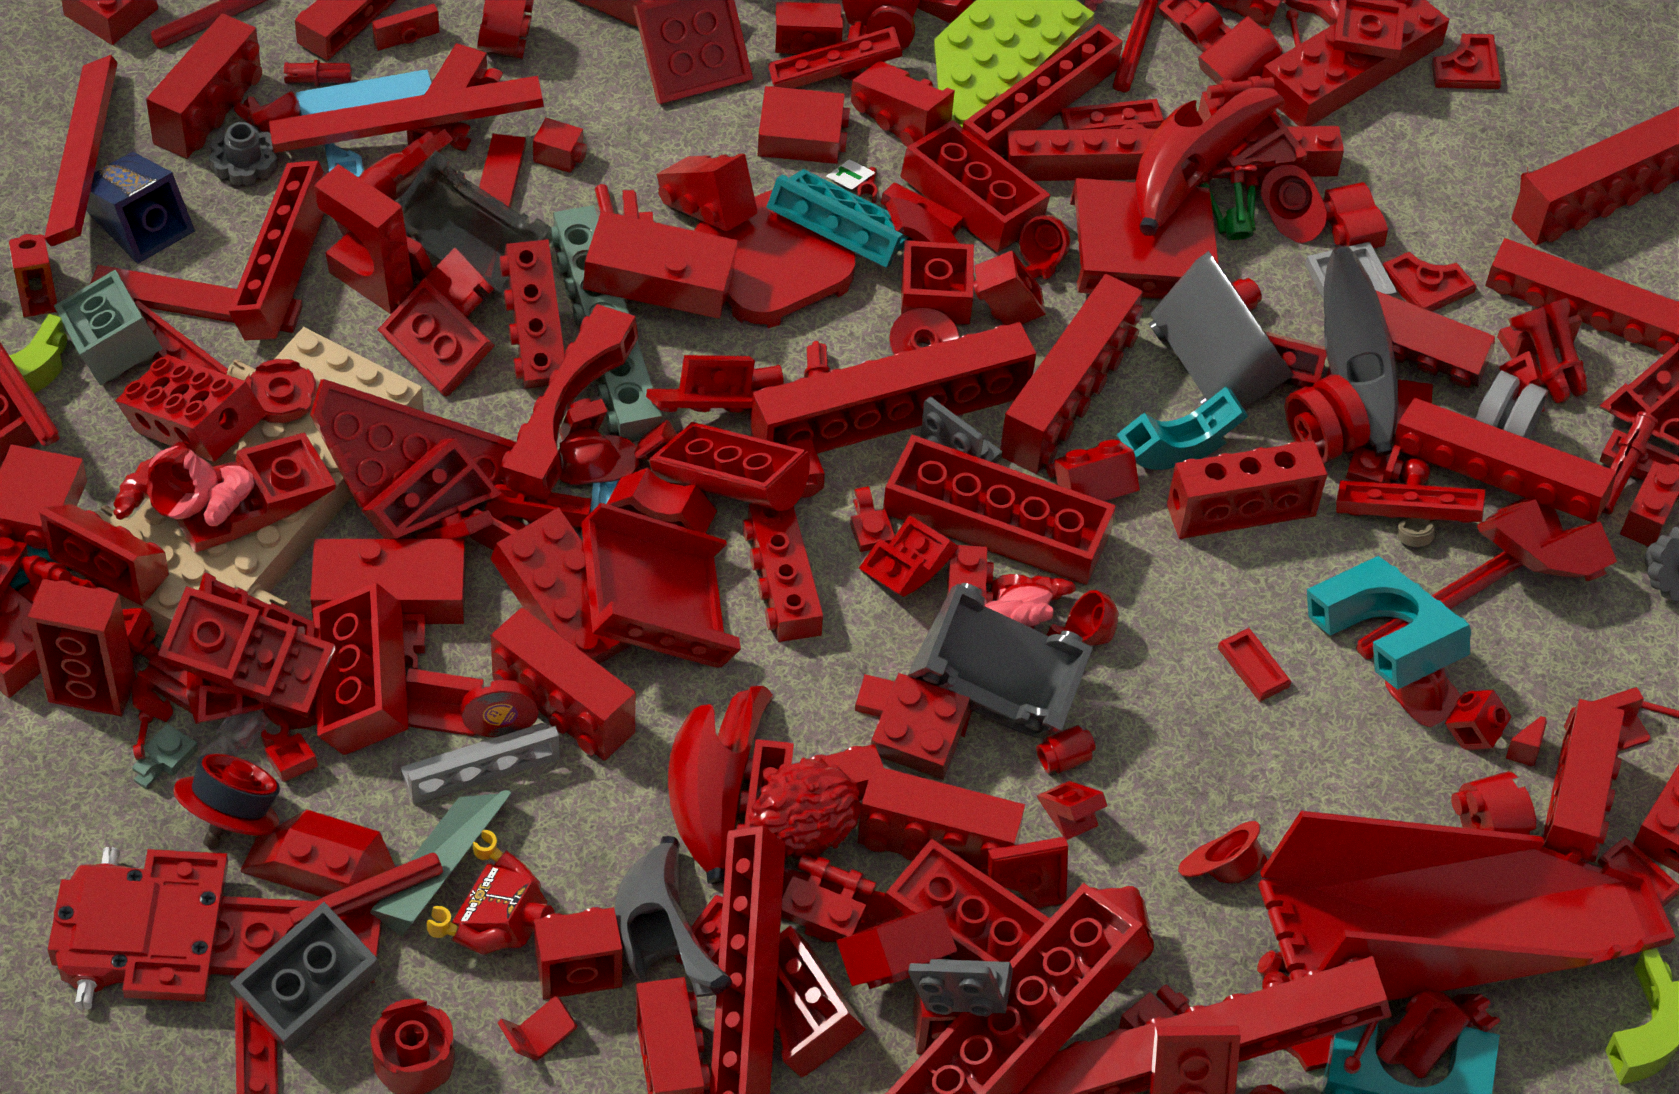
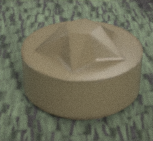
[1398,517,1435,547]

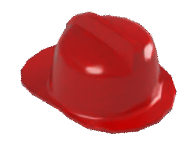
[1261,164,1327,243]
[558,428,639,485]
[1385,667,1461,728]
[1178,821,1268,884]

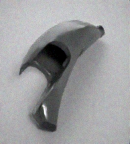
[1324,246,1398,456]
[615,836,732,997]

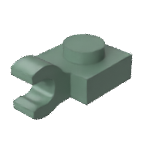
[132,724,198,789]

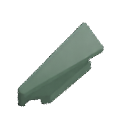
[370,790,512,936]

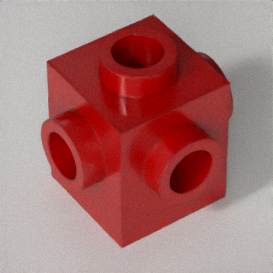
[1445,690,1512,750]

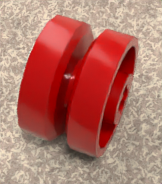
[1284,374,1370,464]

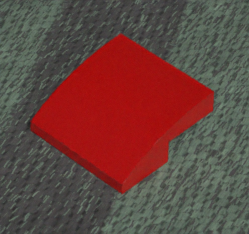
[859,515,959,597]

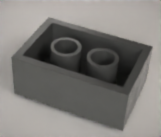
[230,902,382,1054]

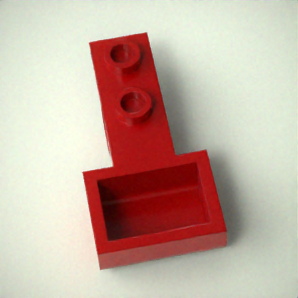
[1158,0,1281,85]

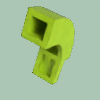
[9,314,68,394]
[1605,948,1679,1085]

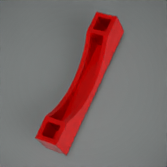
[501,304,639,500]

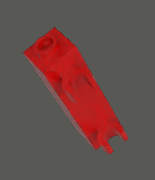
[407,43,503,156]

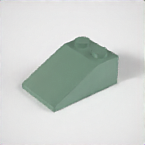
[54,270,162,386]

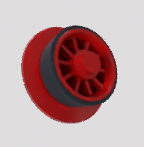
[173,753,280,849]

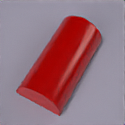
[649,422,810,511]

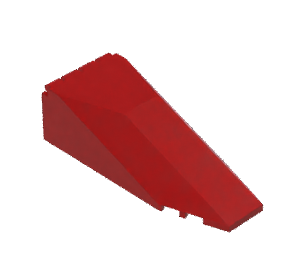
[1258,811,1676,1001]

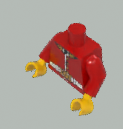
[427,830,555,955]

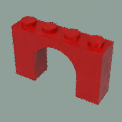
[314,164,414,314]

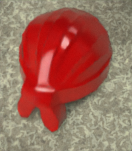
[234,91,300,134]
[1019,215,1071,279]
[1046,590,1119,646]

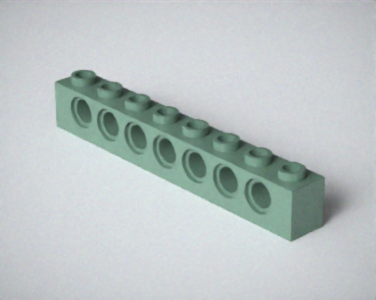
[548,205,662,442]

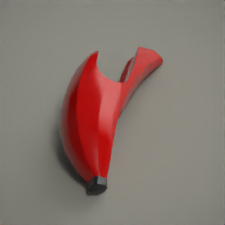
[1135,88,1285,236]
[668,686,774,884]

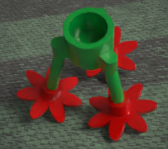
[1196,164,1269,240]

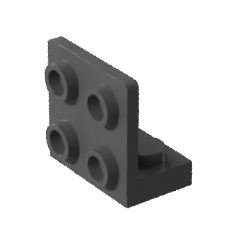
[920,397,1002,463]
[908,959,1013,1016]

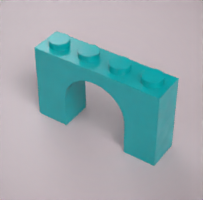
[1307,555,1471,690]
[1321,1022,1500,1094]

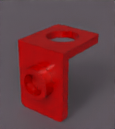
[497,996,577,1061]

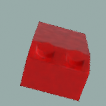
[885,839,1050,962]

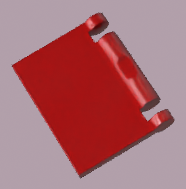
[398,248,495,317]

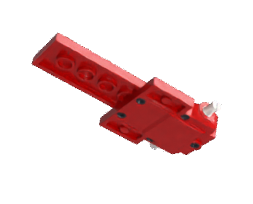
[47,847,382,1010]

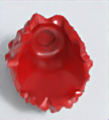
[748,757,861,860]

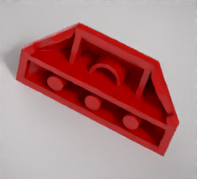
[241,809,395,904]

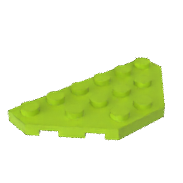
[934,0,1095,127]

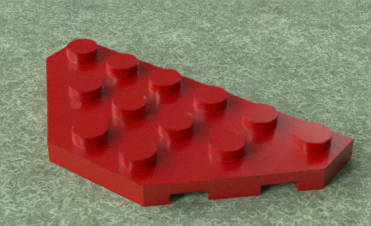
[310,379,516,529]

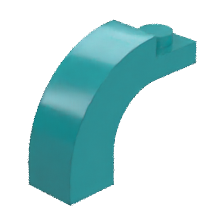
[1117,386,1248,470]

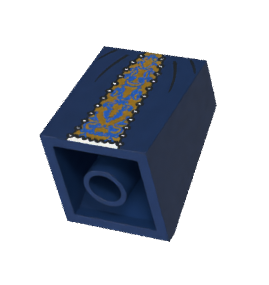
[86,151,195,264]

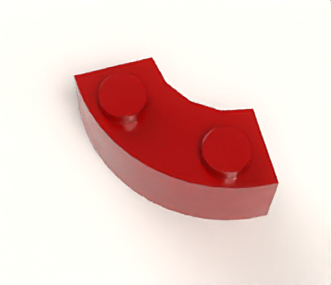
[607,468,717,533]

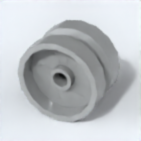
[1476,370,1548,439]

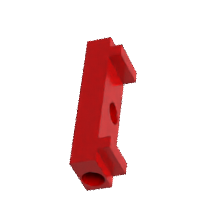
[880,182,964,235]

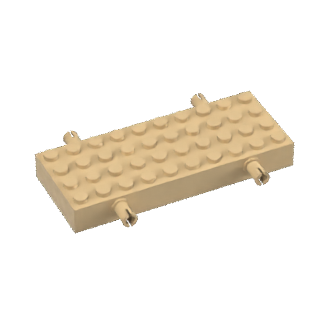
[83,327,424,638]

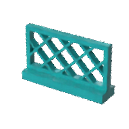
[766,169,913,268]

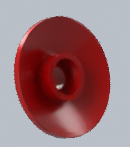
[889,308,959,355]

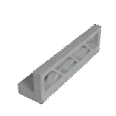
[400,722,560,804]

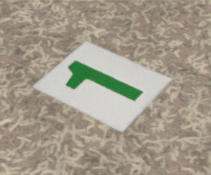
[826,159,875,190]

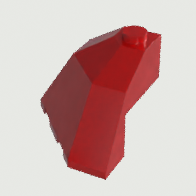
[1477,497,1617,582]

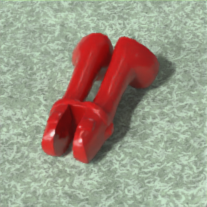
[1508,297,1588,404]

